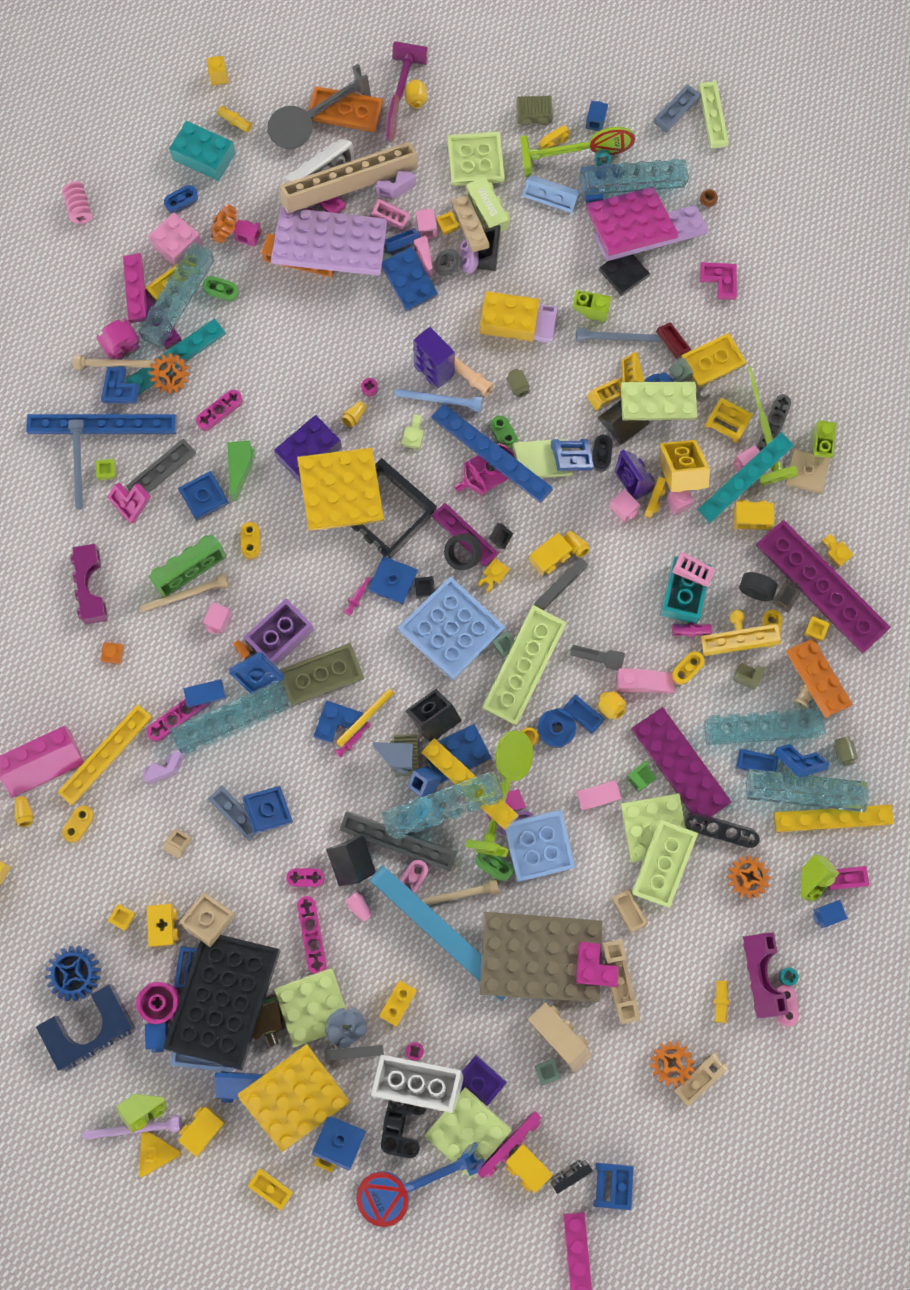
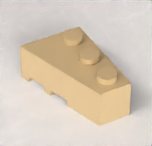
[528,1002,592,1073]

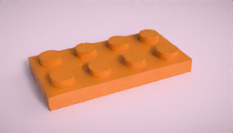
[308,86,383,133]
[786,638,853,718]

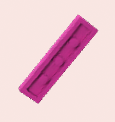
[123,253,148,324]
[477,1111,542,1179]
[563,1212,592,1290]

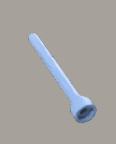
[394,389,482,412]

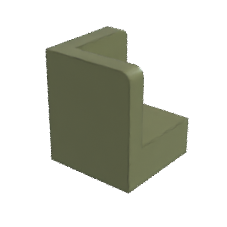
[733,663,765,690]

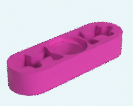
[196,390,243,431]

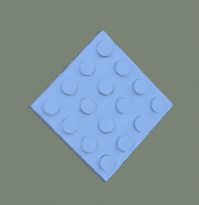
[397,576,506,681]

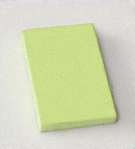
[512,439,573,478]

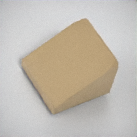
[163,829,192,859]

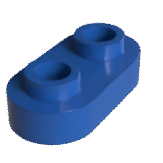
[164,185,198,213]

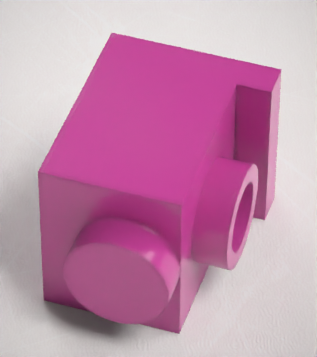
[233,219,262,247]

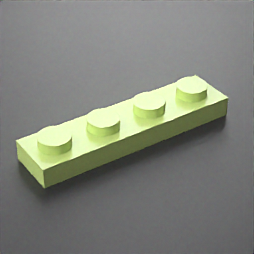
[698,81,729,149]

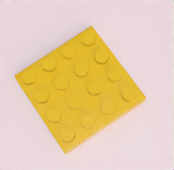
[297,448,384,531]
[237,1044,350,1152]

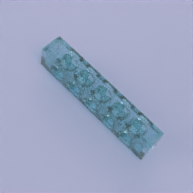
[579,159,689,195]
[139,242,215,348]
[170,681,289,754]
[704,709,826,745]
[745,769,870,812]
[381,771,504,839]

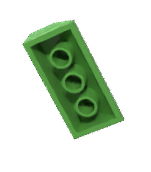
[148,534,227,598]

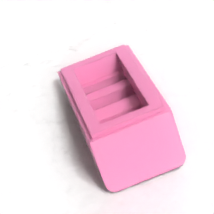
[370,198,410,230]
[414,236,433,278]
[672,552,715,587]

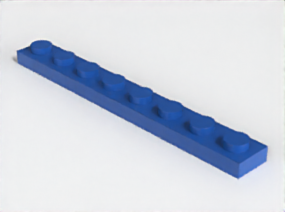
[431,403,553,504]
[26,414,177,434]

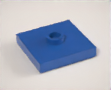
[178,471,229,521]
[368,556,418,605]
[229,652,284,695]
[242,786,293,834]
[311,1116,366,1171]

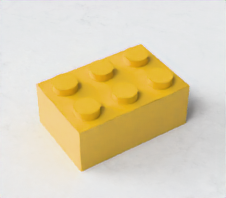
[480,291,540,342]
[659,439,710,492]

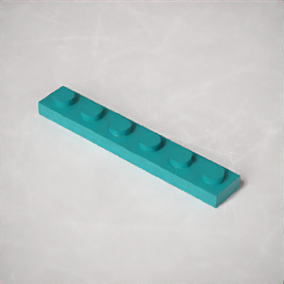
[125,318,226,395]
[697,432,794,523]

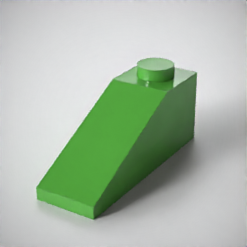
[227,440,256,501]

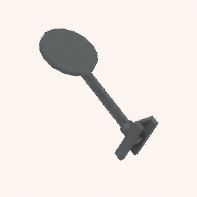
[267,64,371,149]

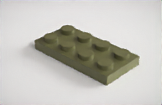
[280,643,364,707]

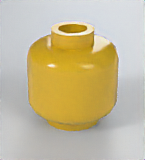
[404,79,428,108]
[598,691,627,720]

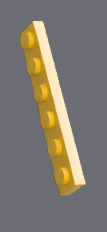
[57,704,153,806]
[421,738,519,830]
[773,804,894,833]

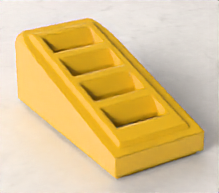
[621,351,645,382]
[587,377,622,411]

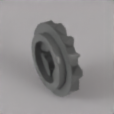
[434,249,462,277]

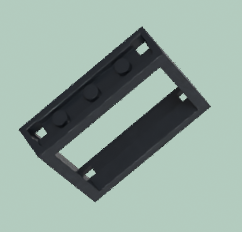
[350,458,437,559]

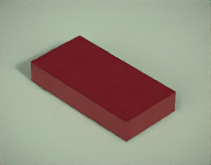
[656,322,692,359]

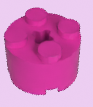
[96,319,140,360]
[136,982,181,1024]

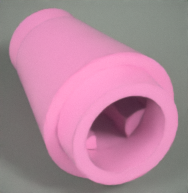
[345,891,373,922]

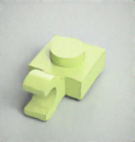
[402,414,424,450]

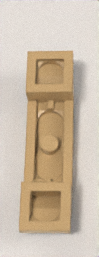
[602,939,640,1024]

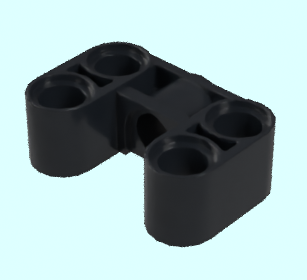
[381,1100,427,1158]

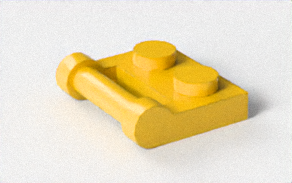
[705,397,754,444]

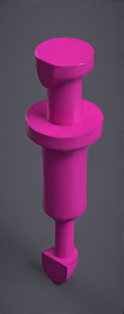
[343,577,371,616]
[334,722,371,758]

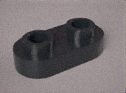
[592,434,613,472]

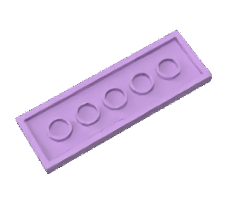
[594,205,708,261]

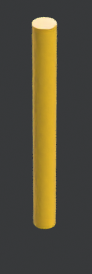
[336,688,394,747]

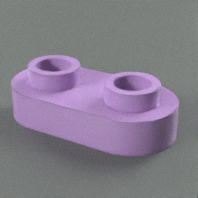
[460,239,478,274]

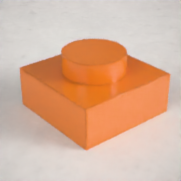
[233,639,252,660]
[100,642,124,664]

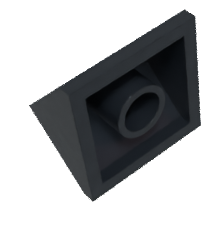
[476,225,501,271]
[598,400,650,445]
[326,835,376,886]

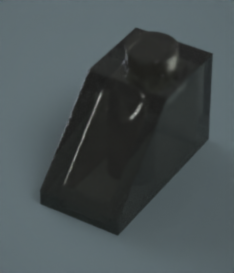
[772,579,802,613]

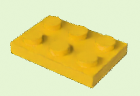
[680,333,747,388]

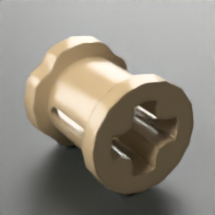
[793,685,813,710]

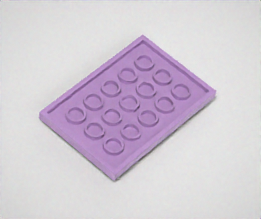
[271,207,387,276]

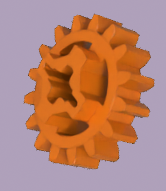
[211,204,237,244]
[149,353,190,394]
[726,855,771,900]
[650,1041,695,1088]

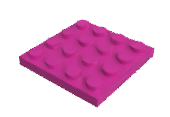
[586,187,678,256]

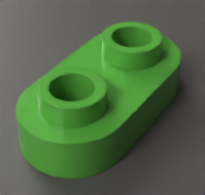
[203,276,239,301]
[490,415,518,450]
[475,853,513,881]

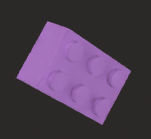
[244,598,314,666]

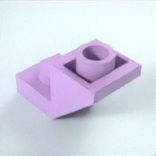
[376,171,416,199]
[534,304,558,343]
[143,750,185,785]

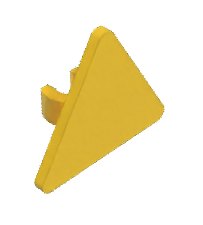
[139,1131,181,1177]

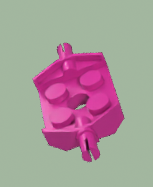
[454,444,515,496]

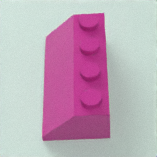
[0,725,84,798]

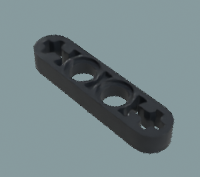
[684,812,760,848]

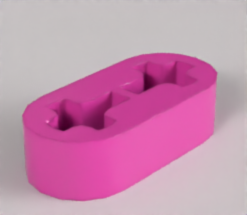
[286,868,325,887]

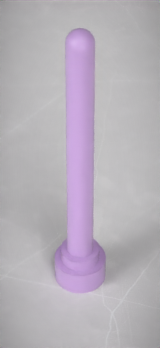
[82,1115,182,1139]

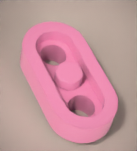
[400,860,428,894]
[776,985,799,1026]

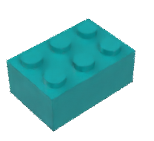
[169,120,236,181]
[659,556,712,624]

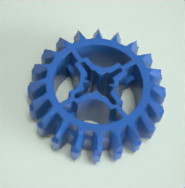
[45,946,101,1001]

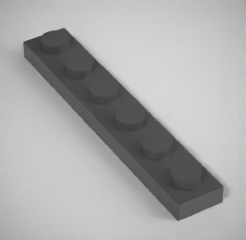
[339,811,458,871]

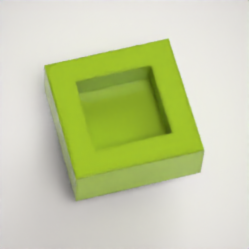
[95,459,117,481]

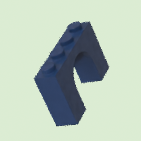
[36,984,135,1072]

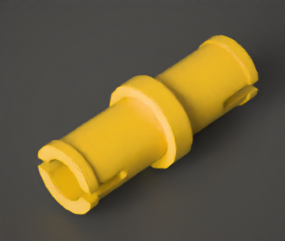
[217,105,253,133]
[713,981,730,1023]

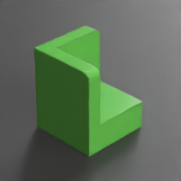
[627,761,656,793]

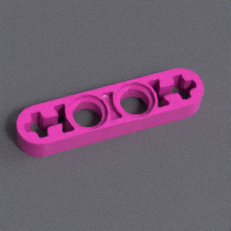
[147,699,210,742]
[297,896,327,974]

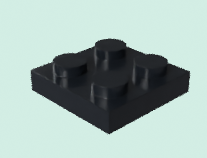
[599,254,650,296]
[550,1159,593,1194]

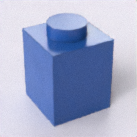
[585,100,608,131]
[407,766,442,797]
[813,900,848,928]
[145,1022,169,1053]

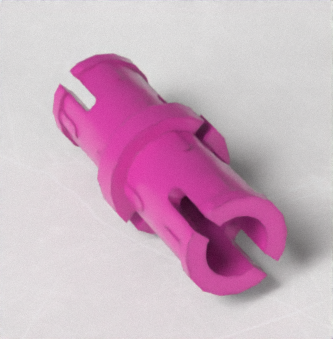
[672,622,712,638]

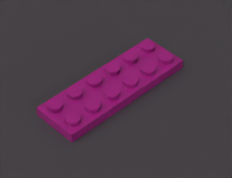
[631,707,732,824]

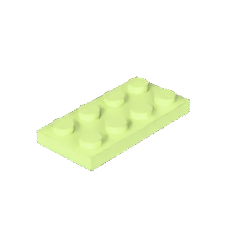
[621,382,697,420]
[632,819,698,908]

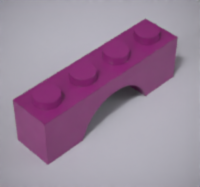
[70,543,108,624]
[743,932,789,1019]

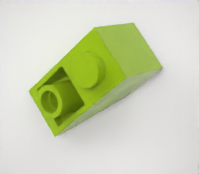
[572,289,611,323]
[811,420,837,459]
[801,854,840,902]
[116,1094,167,1133]

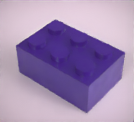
[413,326,455,389]
[274,414,342,484]

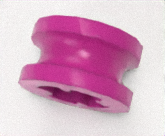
[361,378,378,397]
[406,1042,424,1061]

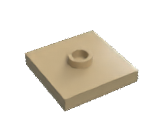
[785,449,830,494]
[178,892,236,947]

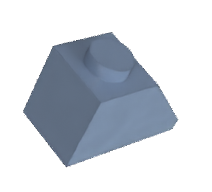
[373,742,413,773]

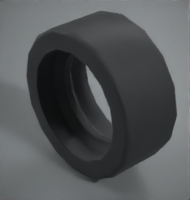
[444,533,482,571]
[739,572,778,601]

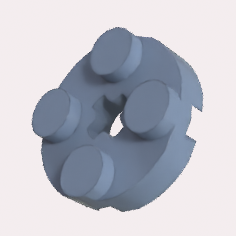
[325,1007,367,1048]

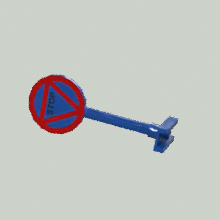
[356,1142,485,1227]

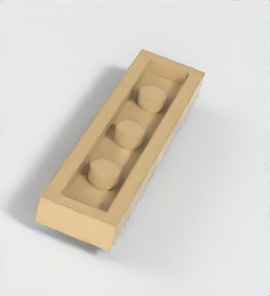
[451,195,489,252]

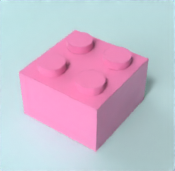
[148,213,202,266]

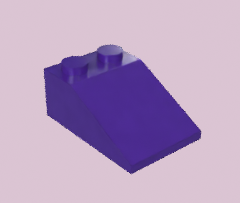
[614,449,655,500]

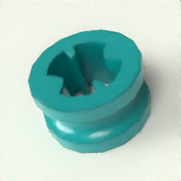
[595,149,611,166]
[779,967,799,986]

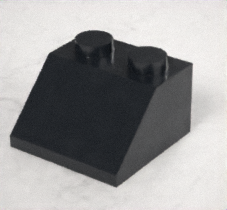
[405,689,462,742]

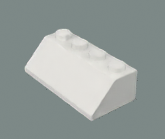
[284,139,354,183]
[371,1055,463,1113]

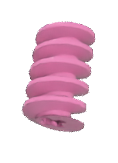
[62,181,93,224]

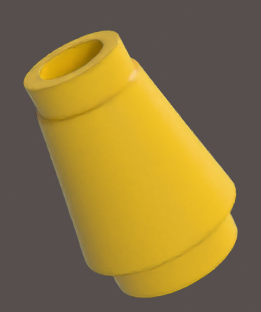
[341,401,367,428]
[563,531,590,558]
[15,796,35,827]

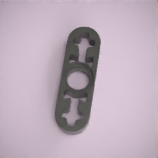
[324,1045,384,1061]

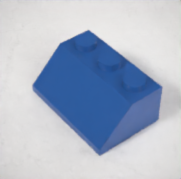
[215,1071,265,1103]

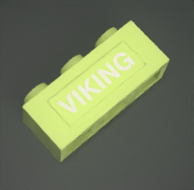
[466,177,510,232]

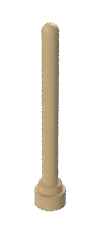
[73,355,156,370]
[140,573,229,612]
[421,878,499,906]

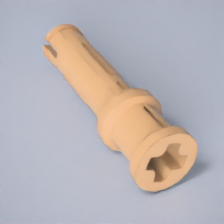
[455,357,494,397]

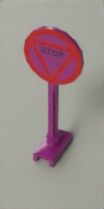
[386,41,428,142]

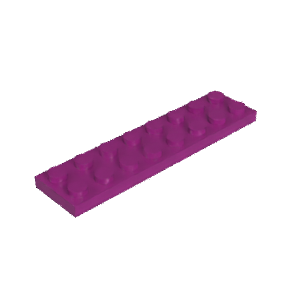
[756,519,891,654]

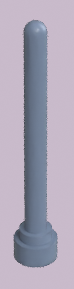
[576,327,662,342]
[68,420,84,510]

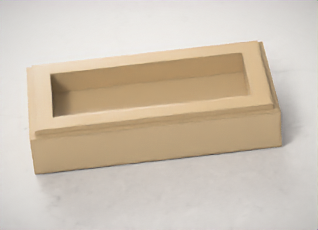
[611,889,648,934]

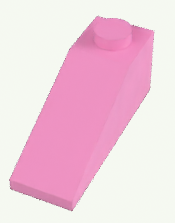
[616,669,675,693]

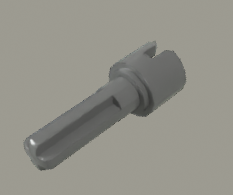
[570,645,625,671]

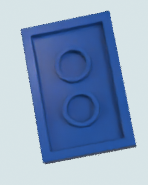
[382,247,438,312]
[422,724,492,784]

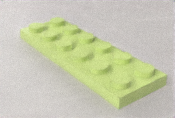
[482,605,567,726]

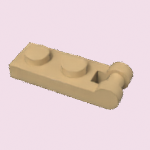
[673,1052,729,1107]

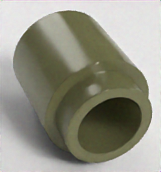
[506,369,530,398]
[834,736,858,766]

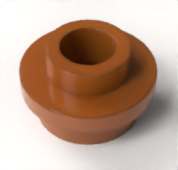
[700,189,718,207]

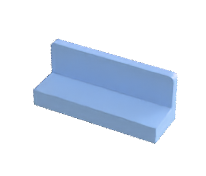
[522,175,581,213]

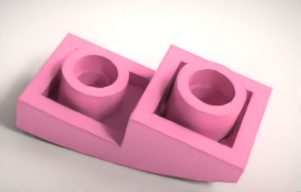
[577,780,622,811]

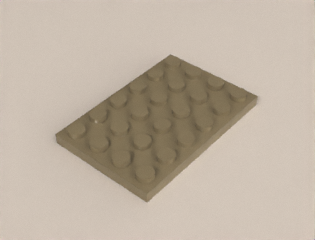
[479,912,602,1002]

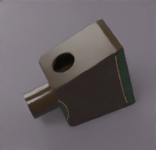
[253,996,284,1048]

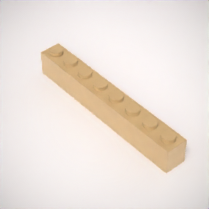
[279,142,418,213]

